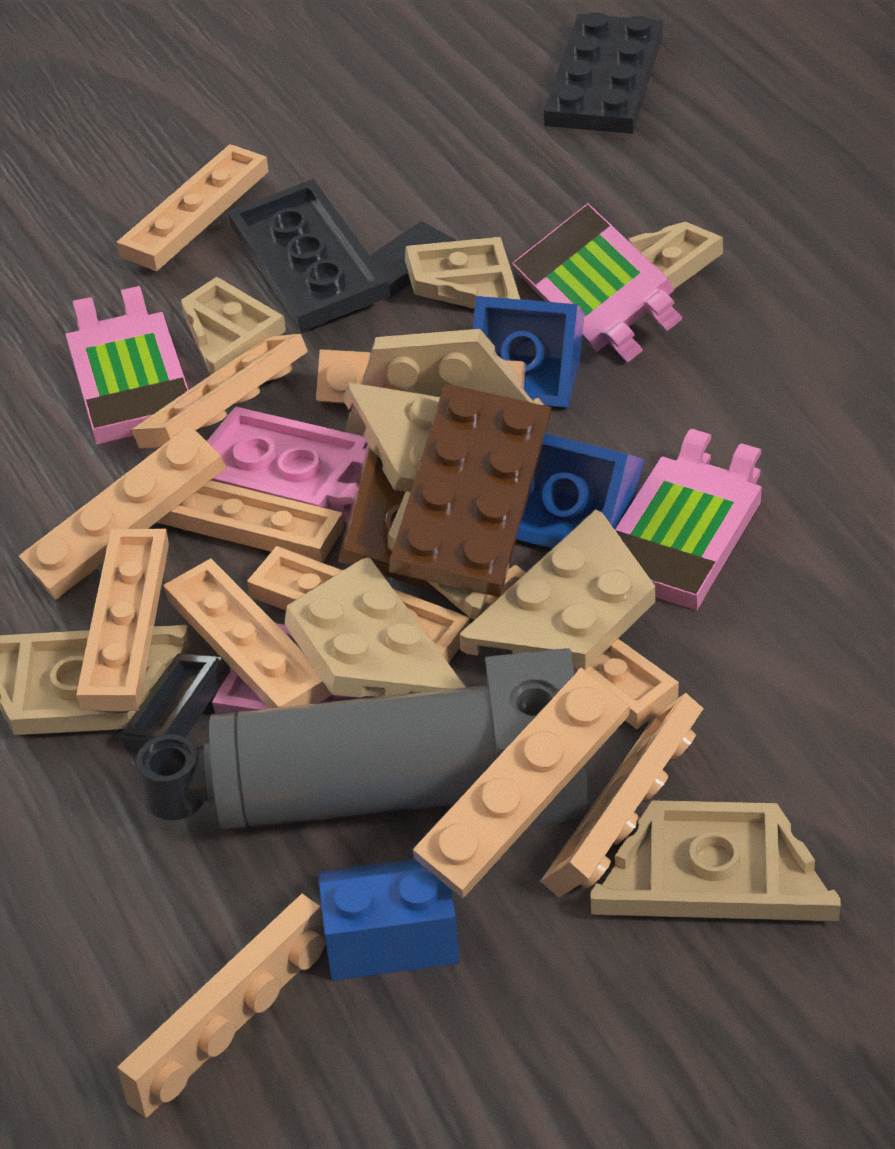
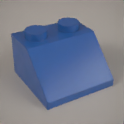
[473,296,585,408]
[517,434,645,549]
[319,859,460,981]

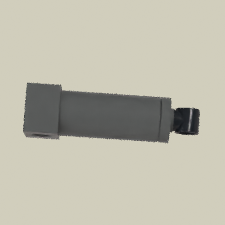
[136,648,588,830]

